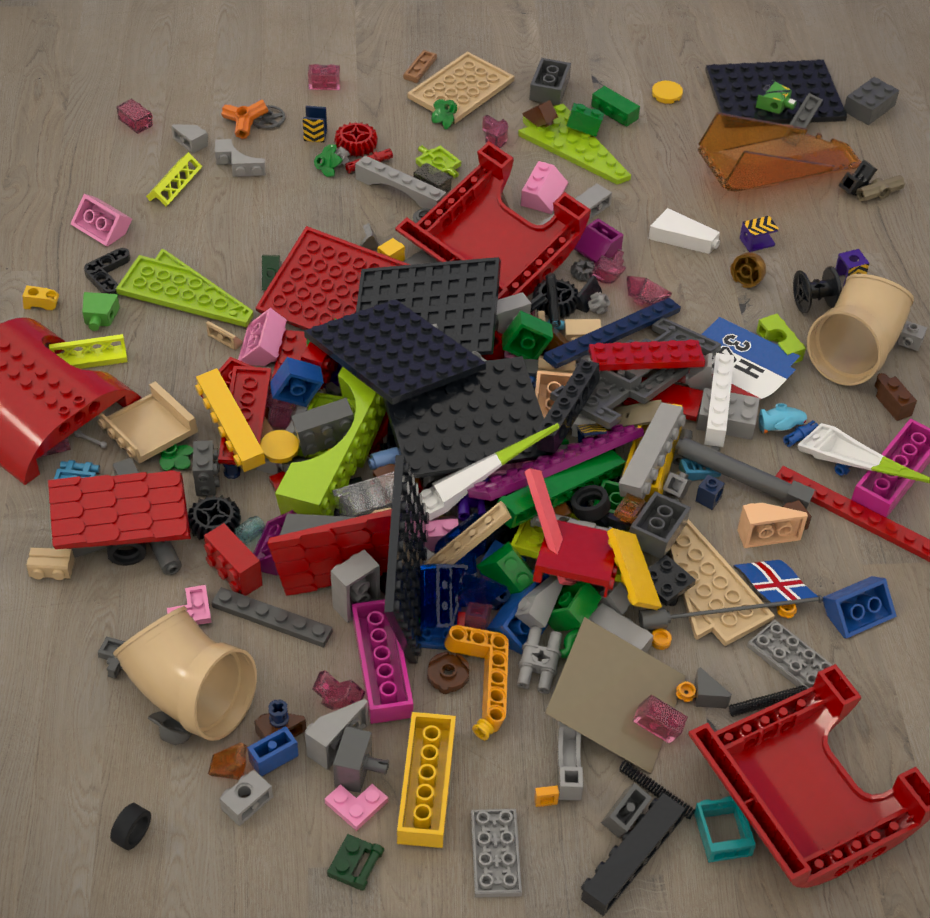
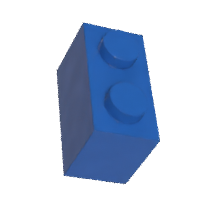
[247,726,299,777]

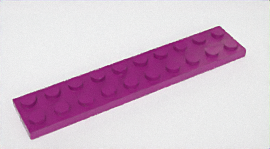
[467,424,644,501]

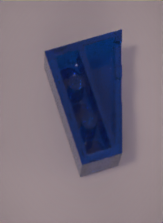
[421,564,469,628]

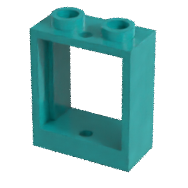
[694,796,756,863]

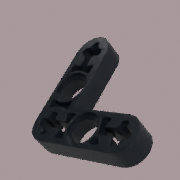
[84,248,130,295]

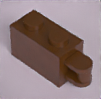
[875,373,917,421]

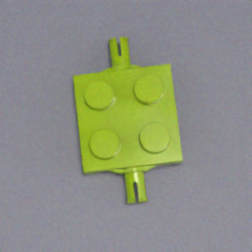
[416,145,461,180]

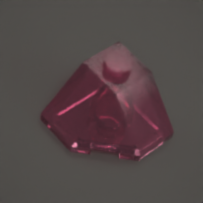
[627,276,672,306]

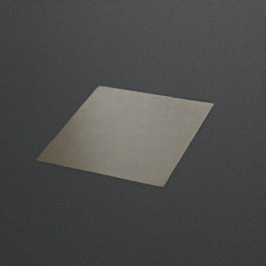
[545,617,686,774]

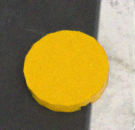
[652,80,683,104]
[260,430,299,464]

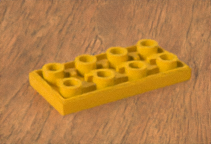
[607,528,662,610]

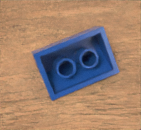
[823,576,897,639]

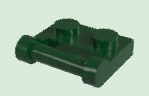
[327,834,385,890]

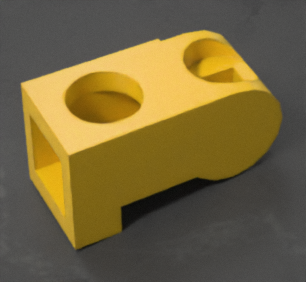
[22,285,59,310]

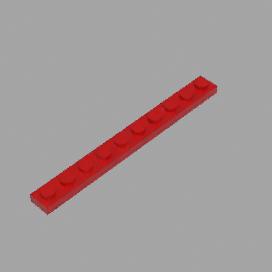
[775,466,930,562]

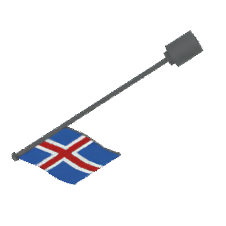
[638,560,823,630]

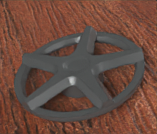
[253,105,285,129]

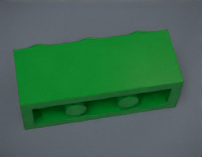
[591,86,640,127]

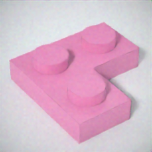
[167,585,212,625]
[324,784,388,831]

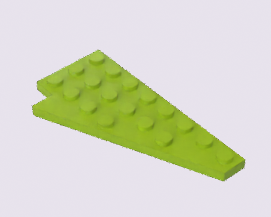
[518,104,631,185]
[116,249,254,328]

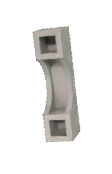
[557,720,583,800]

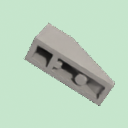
[515,575,563,628]

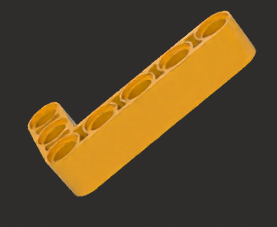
[444,625,509,732]

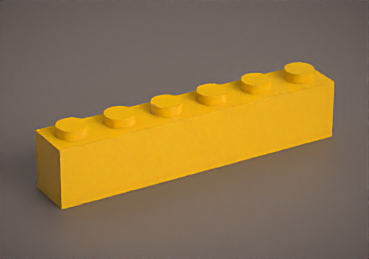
[195,368,266,472]

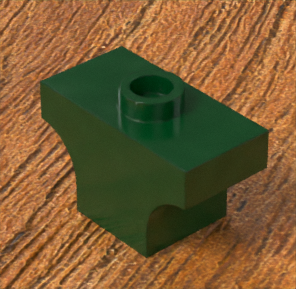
[262,255,282,291]

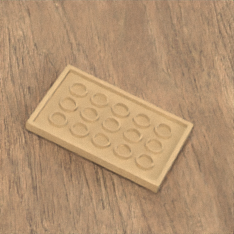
[407,51,514,124]

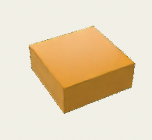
[534,785,559,807]

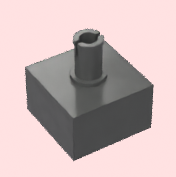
[333,727,389,793]

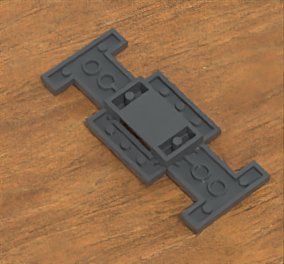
[550,317,721,429]

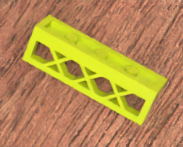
[146,152,202,207]
[49,334,128,369]

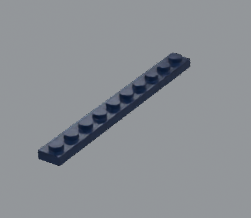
[543,297,681,369]

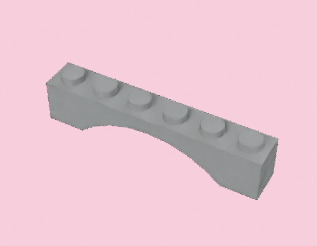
[355,156,446,209]

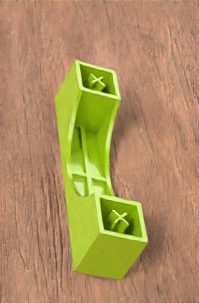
[275,367,386,516]

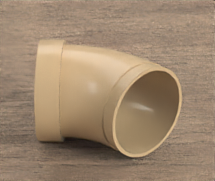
[807,274,914,386]
[113,606,257,741]

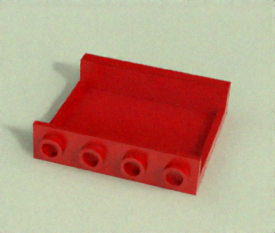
[533,520,618,598]

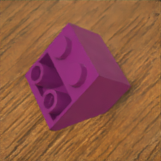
[574,218,623,266]

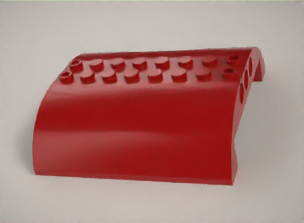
[395,141,591,300]
[0,318,142,485]
[688,664,930,888]

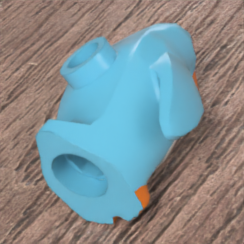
[758,403,807,434]

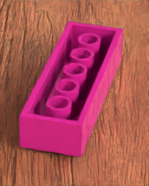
[851,418,930,518]
[352,599,413,724]

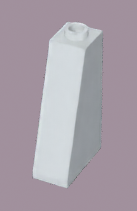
[648,208,720,254]

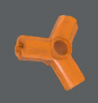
[221,100,269,139]

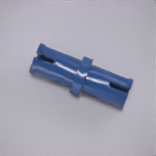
[783,421,818,447]

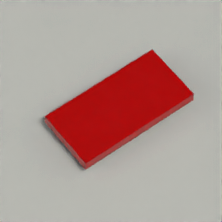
[623,377,704,421]

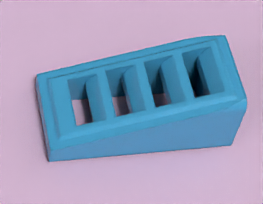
[679,459,721,481]

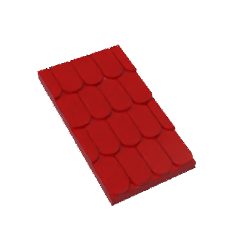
[48,470,191,558]
[267,509,392,596]

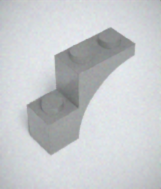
[215,139,266,177]

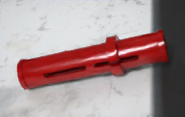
[345,148,393,173]

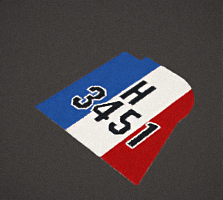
[676,317,800,399]

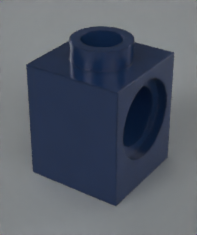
[695,475,725,510]

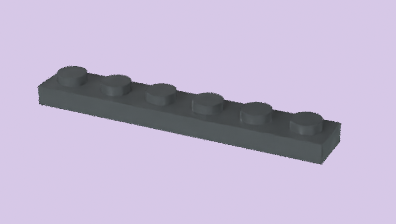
[211,587,333,648]

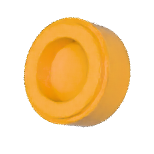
[652,629,672,650]

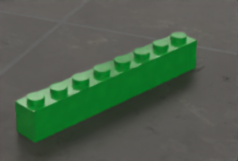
[497,450,626,529]

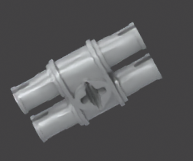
[517,626,562,694]

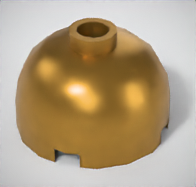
[730,252,766,288]

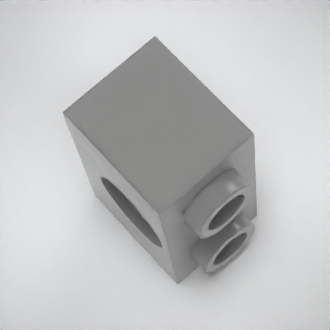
[219,770,273,826]

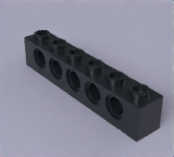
[536,359,600,454]

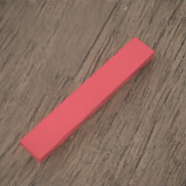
[525,468,577,586]

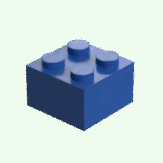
[270,357,324,407]

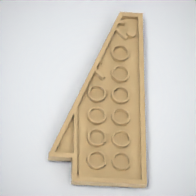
[669,519,775,646]

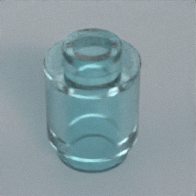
[235,516,265,544]

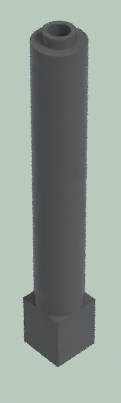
[675,437,815,509]
[113,458,182,575]

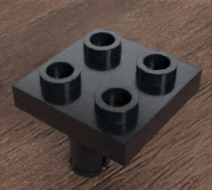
[648,555,696,606]

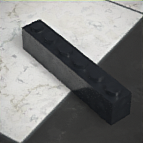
[581,793,686,916]

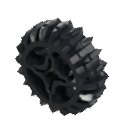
[532,279,579,318]
[188,494,241,541]

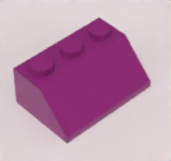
[253,510,297,576]

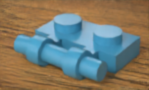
[53,460,100,480]

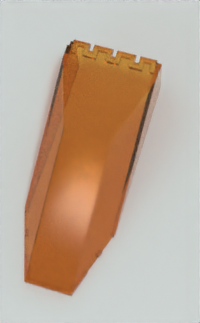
[698,112,861,192]

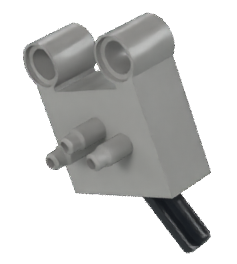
[495,292,547,334]

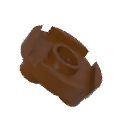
[427,652,469,694]

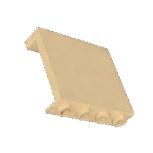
[97,381,198,464]

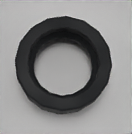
[571,485,611,522]
[107,543,146,566]
[110,803,151,850]

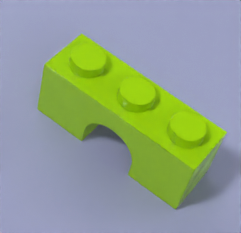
[756,314,806,364]

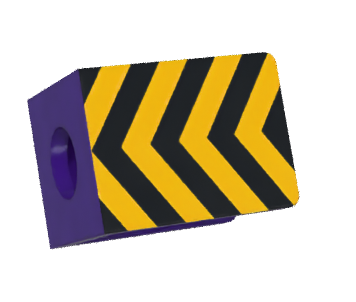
[740,216,779,252]
[835,249,870,287]

